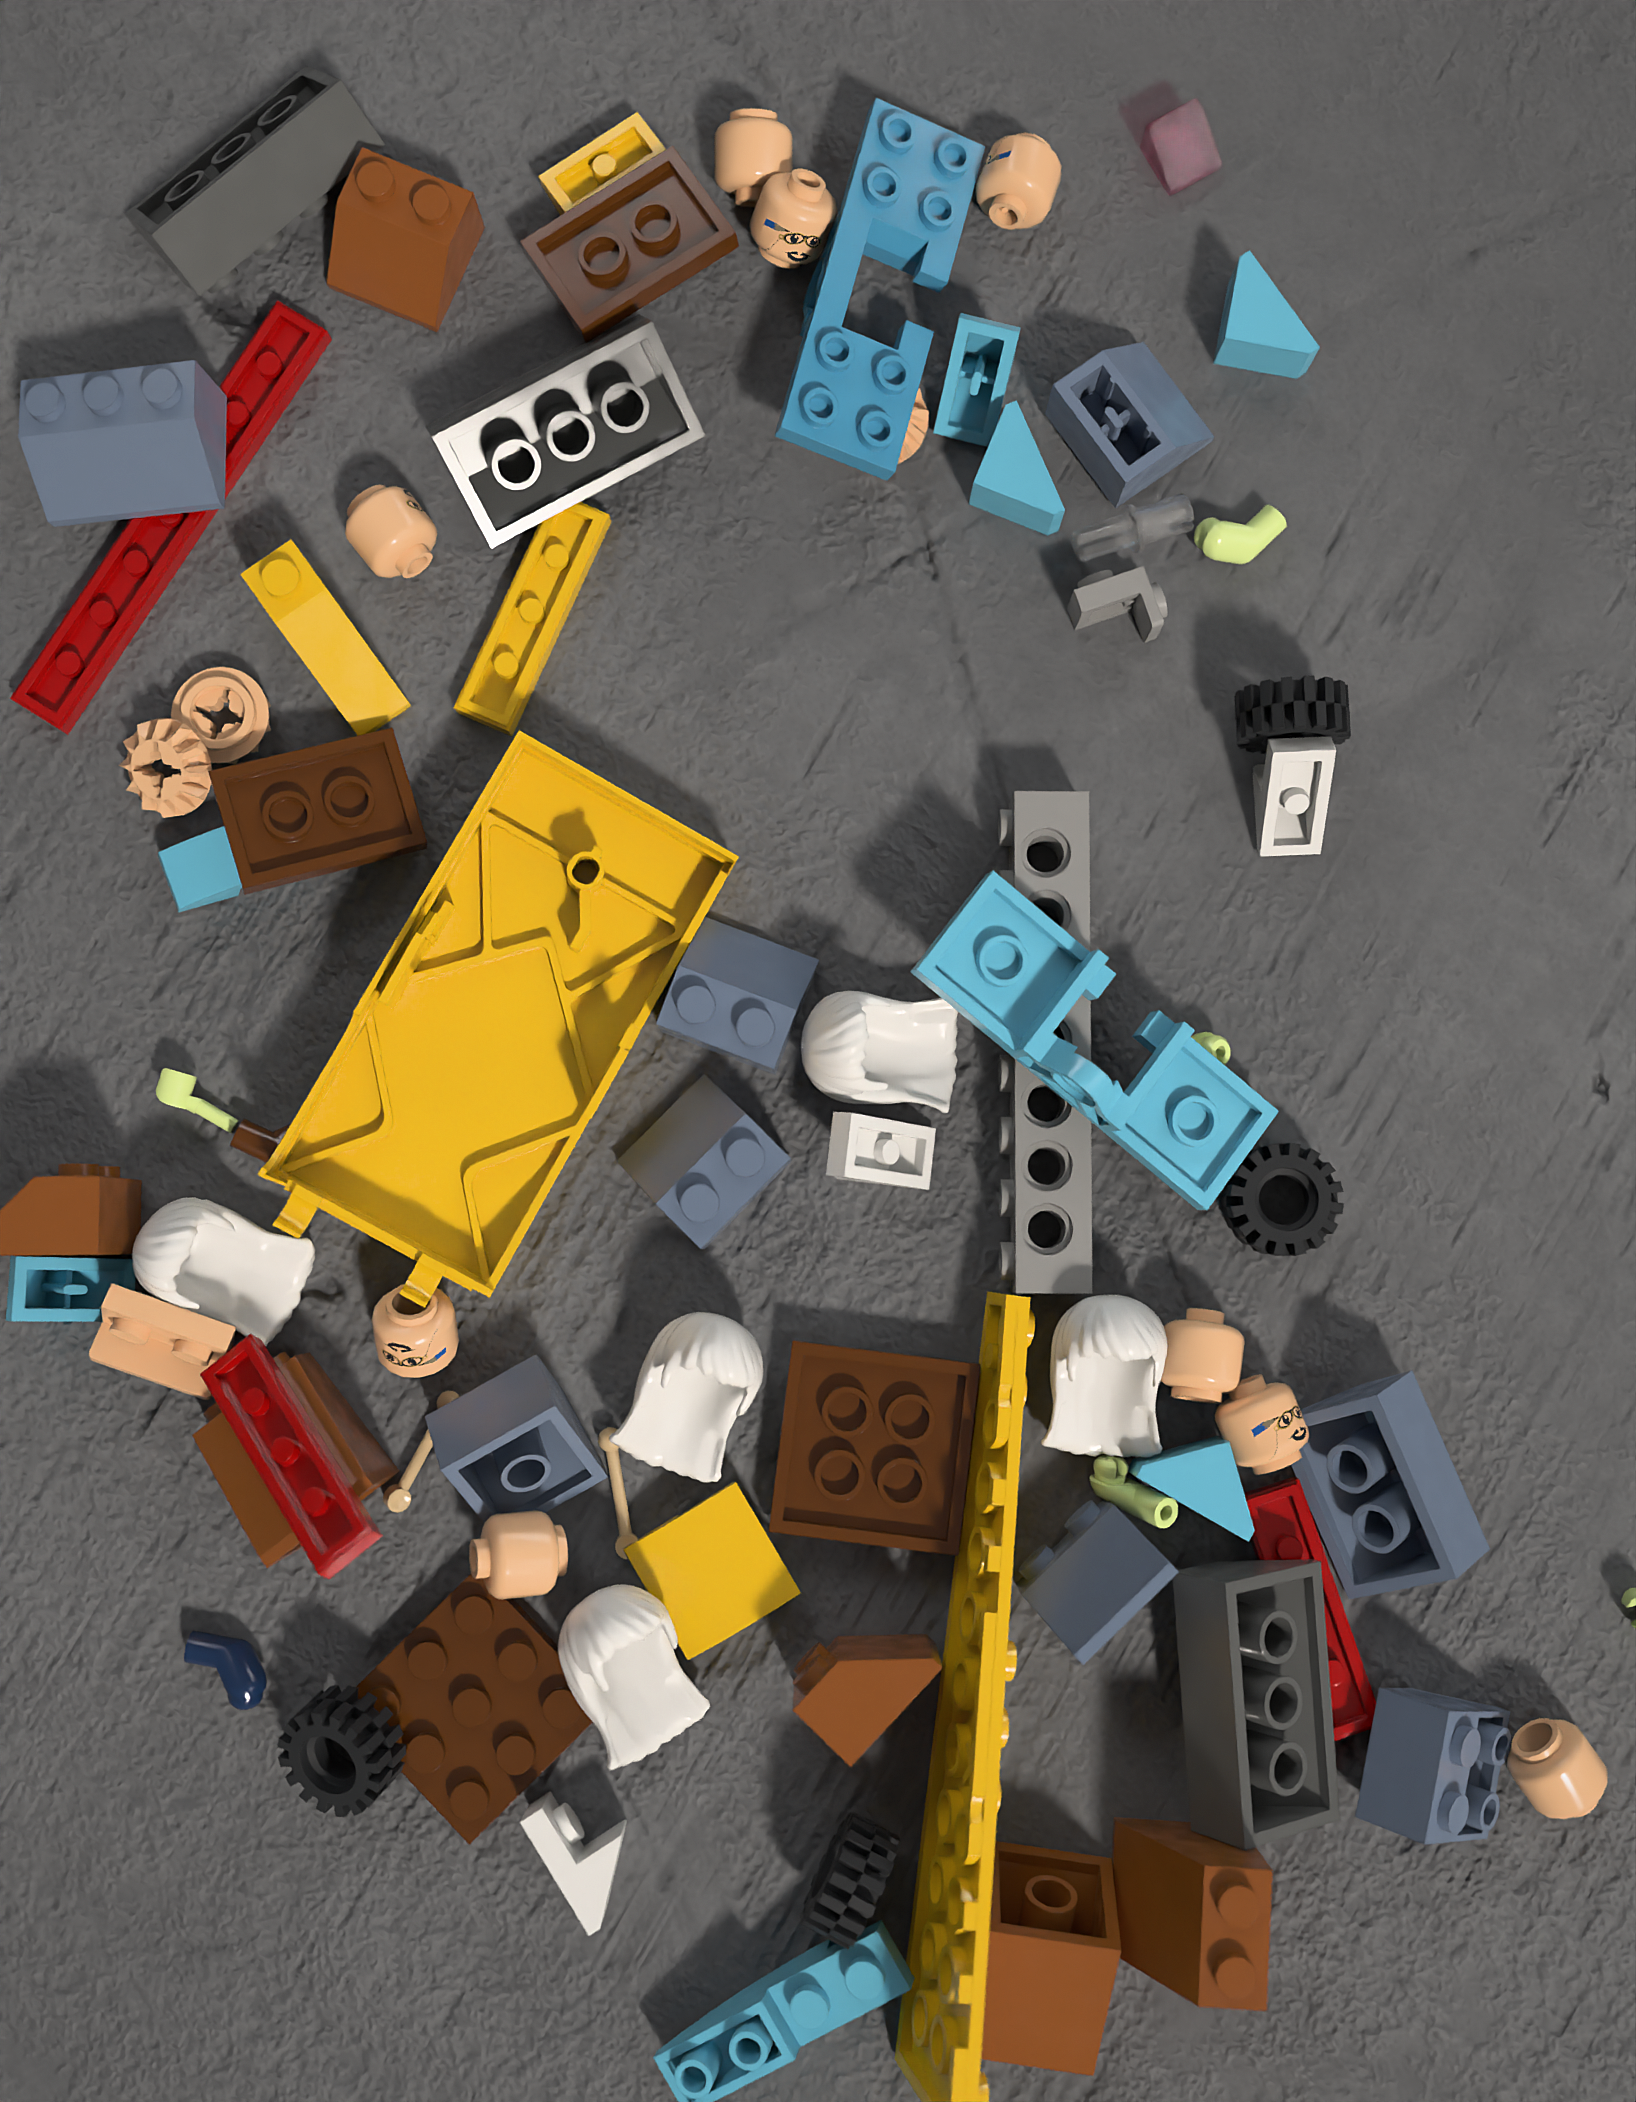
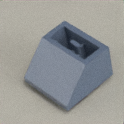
[1045,342,1214,509]
[1355,1688,1511,1845]

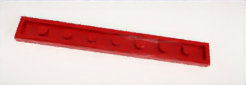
[10,300,332,735]

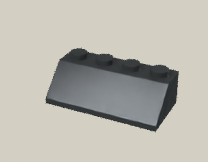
[125,66,385,296]
[425,314,705,548]
[1173,1559,1340,1850]

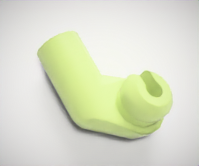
[1194,505,1287,564]
[1089,1455,1178,1528]

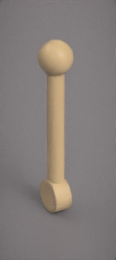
[383,1391,460,1513]
[598,1427,639,1559]

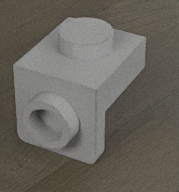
[1067,566,1168,643]

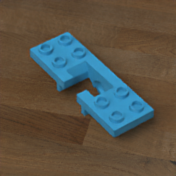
[774,98,985,481]

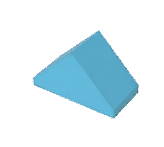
[1214,250,1320,379]
[933,313,1021,447]
[969,400,1065,535]
[6,1255,136,1322]
[1128,1436,1255,1542]

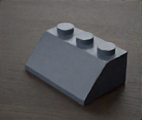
[18,360,227,527]
[1291,1370,1490,1599]

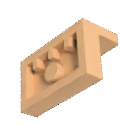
[89,1283,236,1400]

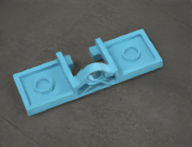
[910,870,1279,1210]

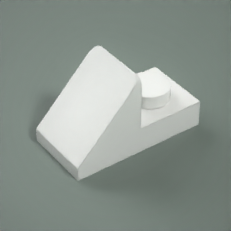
[1253,737,1336,857]
[826,1112,936,1190]
[520,1791,627,1936]

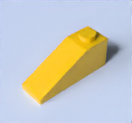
[240,539,411,735]

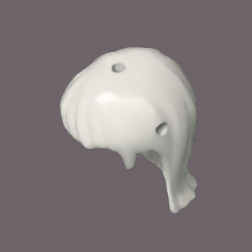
[801,991,958,1113]
[132,1197,315,1346]
[1041,1295,1168,1458]
[609,1312,763,1483]
[558,1584,710,1770]

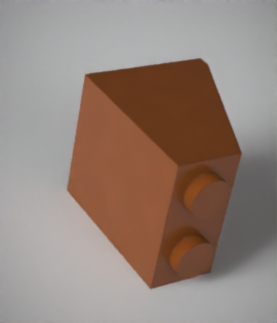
[192,1352,399,1568]
[1112,1817,1273,2011]
[981,1841,1121,2076]

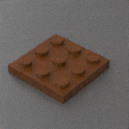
[769,1340,981,1556]
[356,1573,593,1845]

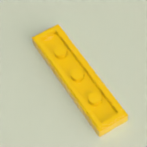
[453,502,612,736]

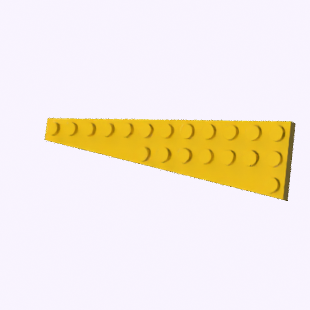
[894,1291,1035,2102]

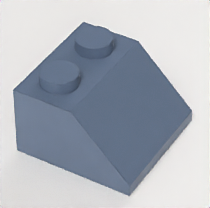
[656,917,819,1075]
[617,1074,792,1249]
[425,1354,608,1523]
[1015,1499,1179,1665]

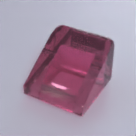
[1140,98,1222,196]

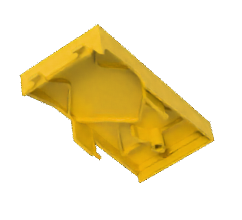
[257,730,739,1308]

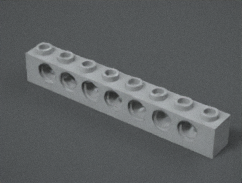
[998,791,1092,1294]

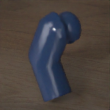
[184,1630,267,1710]

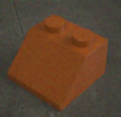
[326,147,485,332]
[0,1164,142,1256]
[793,1634,943,1767]

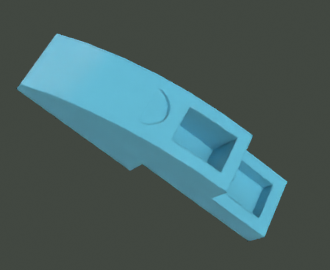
[653,1920,914,2102]

